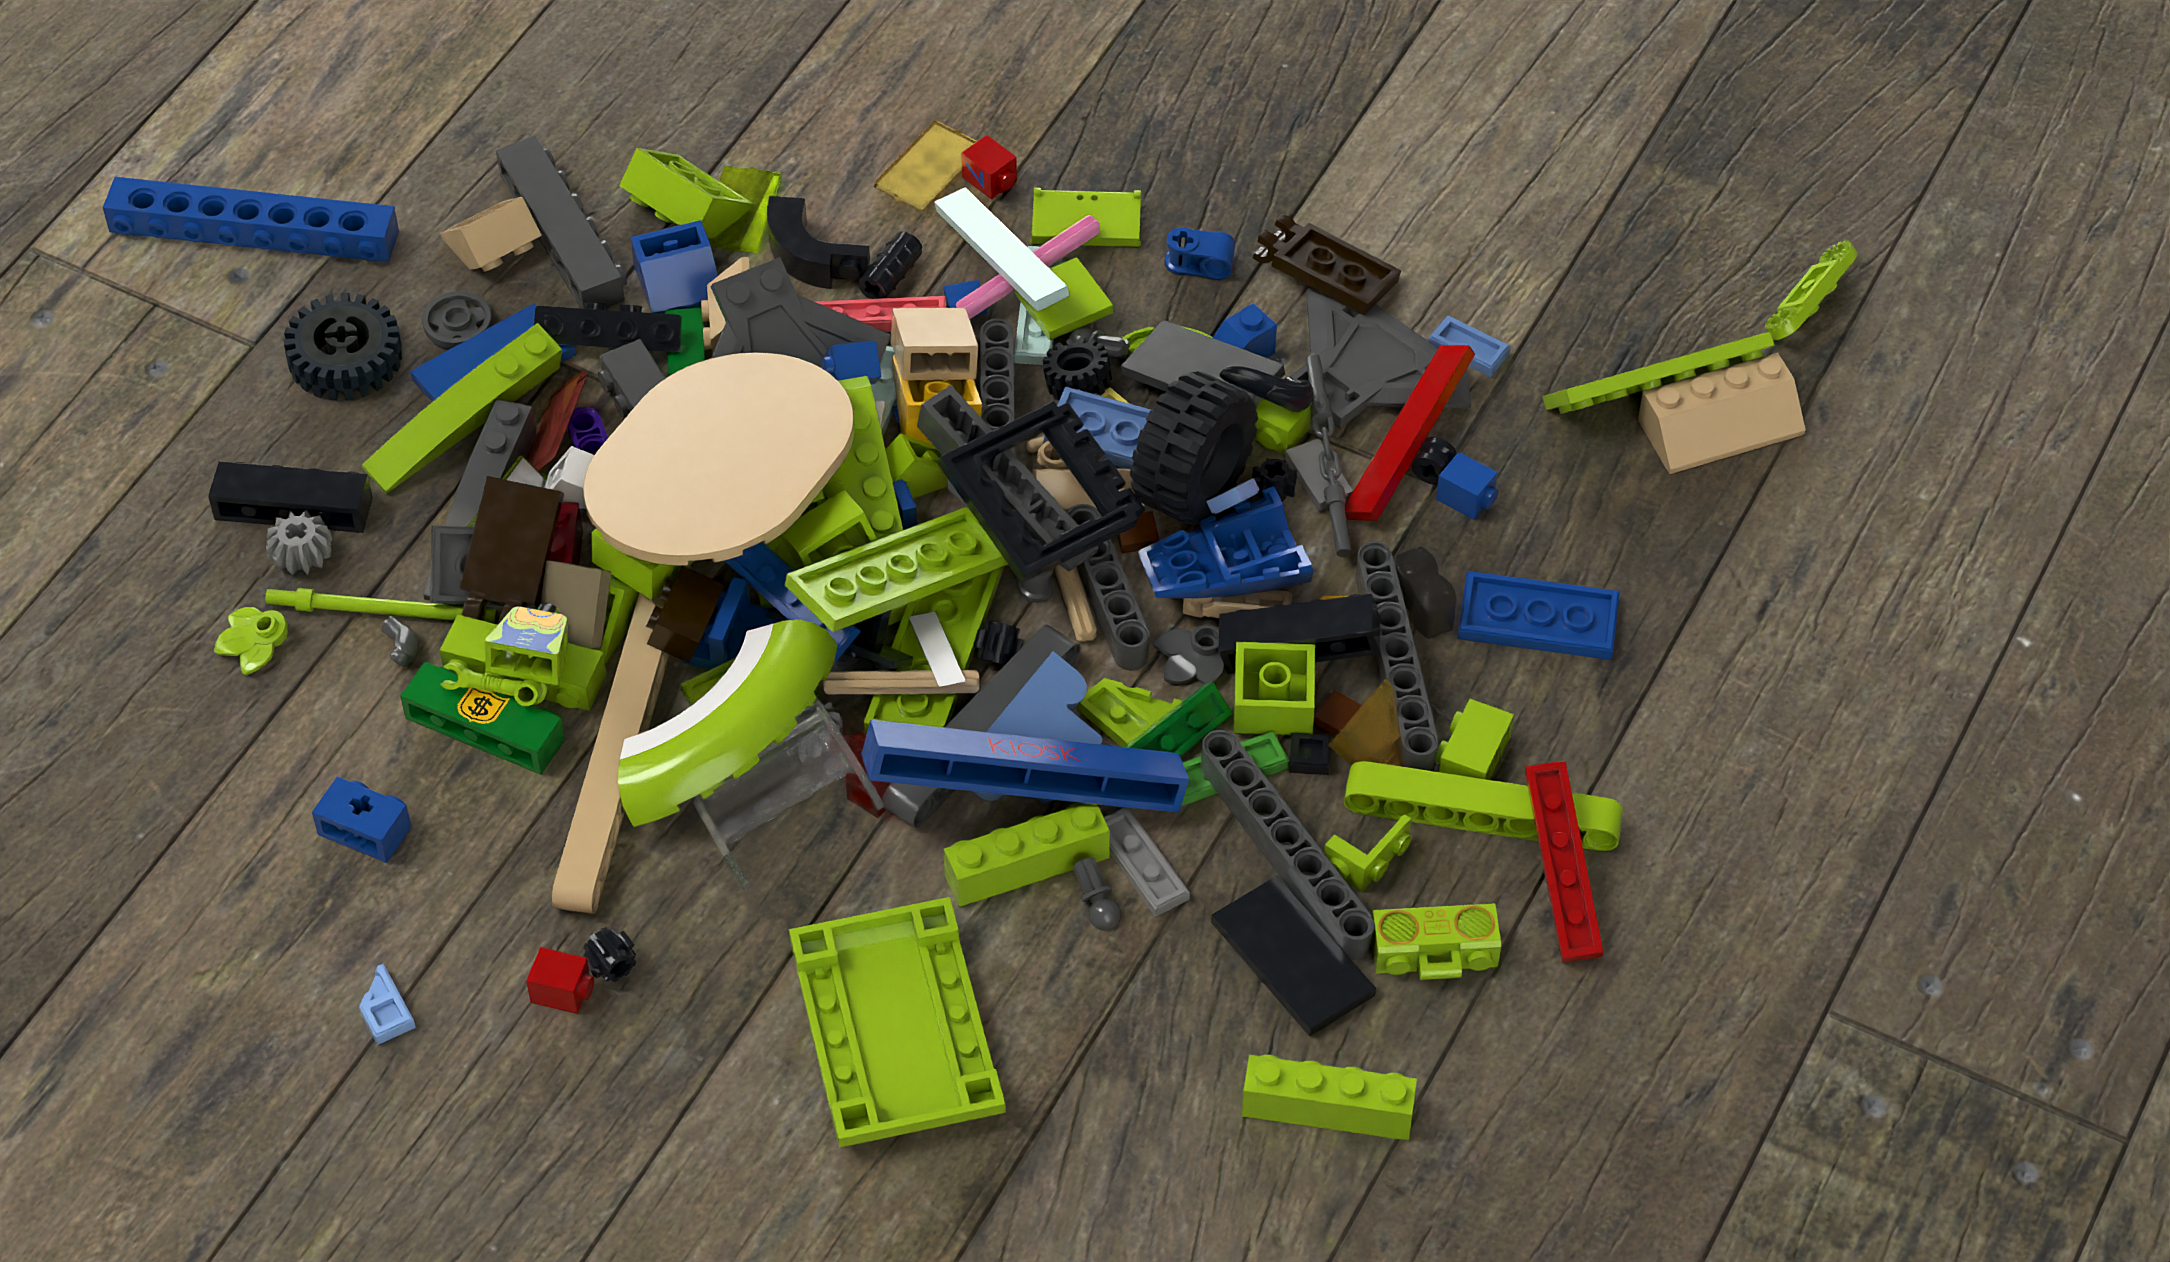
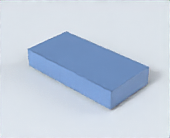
[1428,315,1511,377]

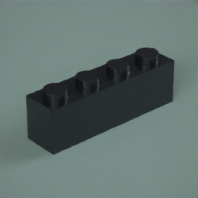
[208,461,373,533]
[1219,593,1380,674]

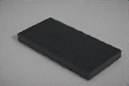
[1211,876,1376,1037]

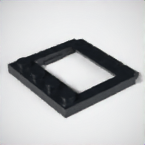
[938,401,1145,583]

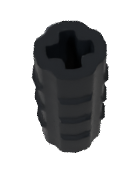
[859,231,923,299]

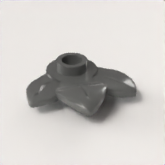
[1153,625,1224,684]

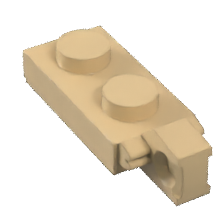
[1183,590,1292,618]

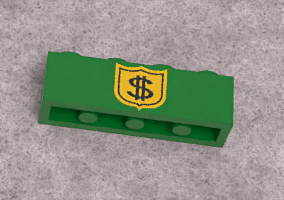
[400,662,565,775]

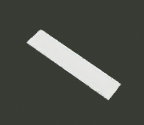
[909,612,966,687]

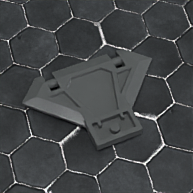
[710,257,891,368]
[1290,289,1471,428]

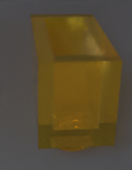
[1328,679,1400,765]

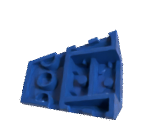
[1138,486,1313,598]

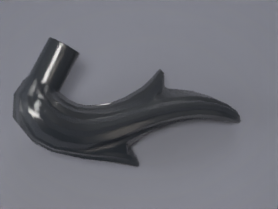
[1220,366,1314,413]

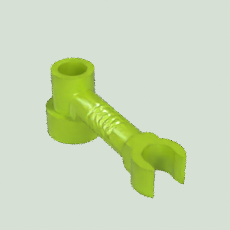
[441,662,550,706]

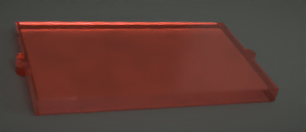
[526,371,588,473]

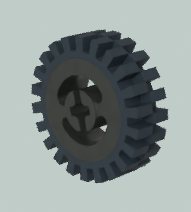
[284,293,403,401]

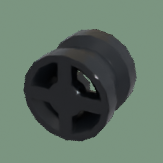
[1411,437,1457,485]

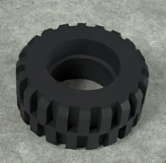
[1130,371,1258,524]

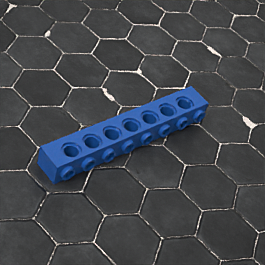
[103,177,399,262]

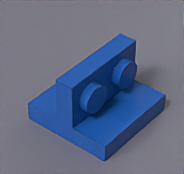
[682,577,778,673]

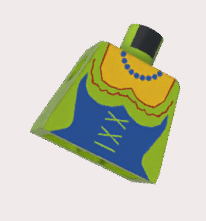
[485,603,568,686]

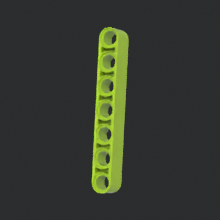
[1344,761,1623,851]

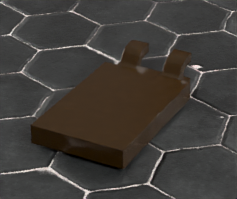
[1253,214,1401,315]
[460,476,564,623]

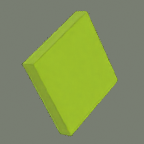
[1014,257,1113,340]

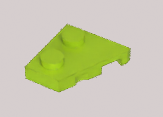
[1076,678,1183,747]

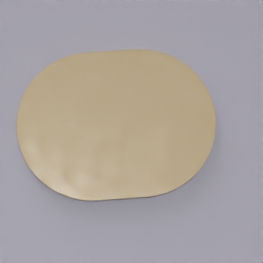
[583,353,854,565]

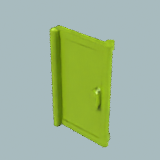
[1030,188,1141,247]

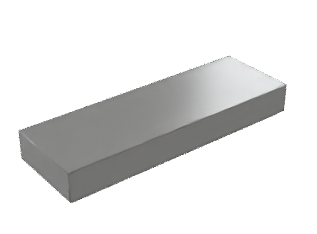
[1104,807,1190,917]

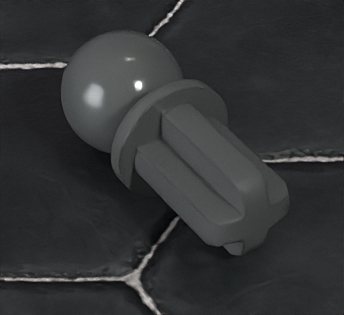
[1068,328,1130,359]
[1073,858,1121,930]

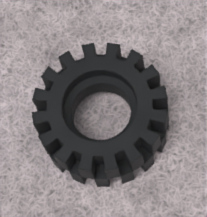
[1042,338,1112,401]

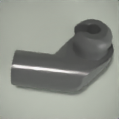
[381,616,419,667]

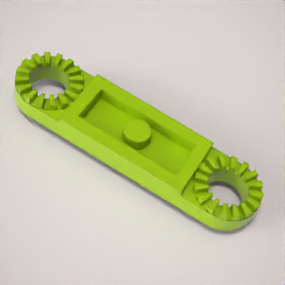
[1765,240,1858,340]

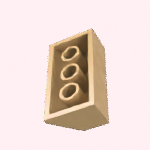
[1638,353,1806,474]

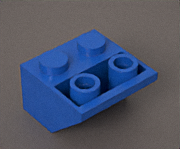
[630,220,718,314]

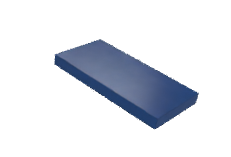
[410,303,576,402]
[1457,571,1620,660]

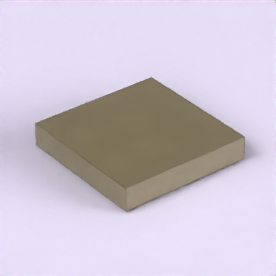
[540,560,611,649]

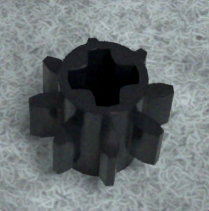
[1252,458,1297,502]

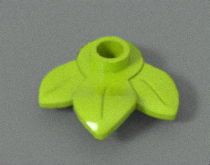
[214,607,288,676]

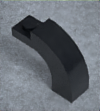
[767,196,870,289]

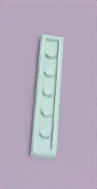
[934,187,1069,311]

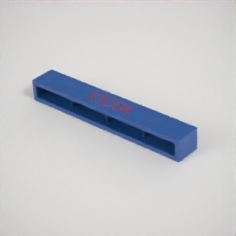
[862,720,1189,813]

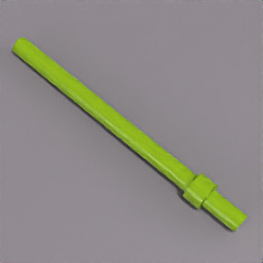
[265,588,498,624]

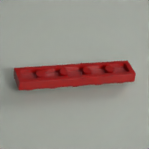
[1525,760,1603,963]

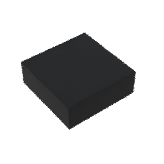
[1289,733,1331,775]

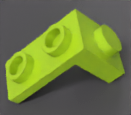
[1324,814,1412,892]

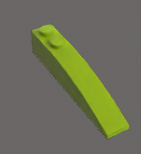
[362,323,562,494]

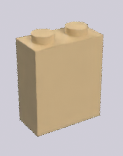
[891,308,978,380]

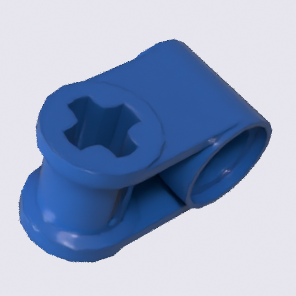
[1164,227,1235,280]

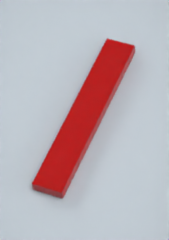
[1345,345,1475,521]

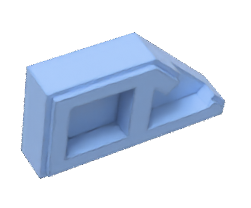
[1206,478,1259,514]
[359,964,416,1045]

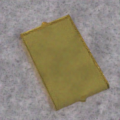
[874,120,977,211]

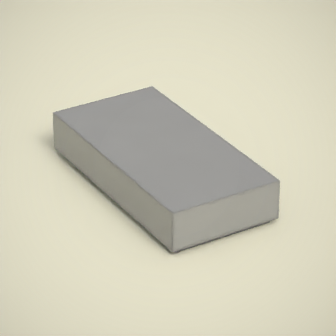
[1285,438,1353,511]

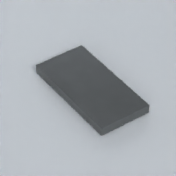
[1121,320,1285,406]

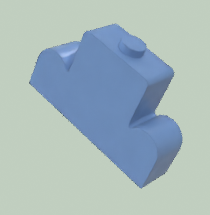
[972,651,1102,805]

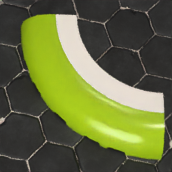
[618,619,838,827]

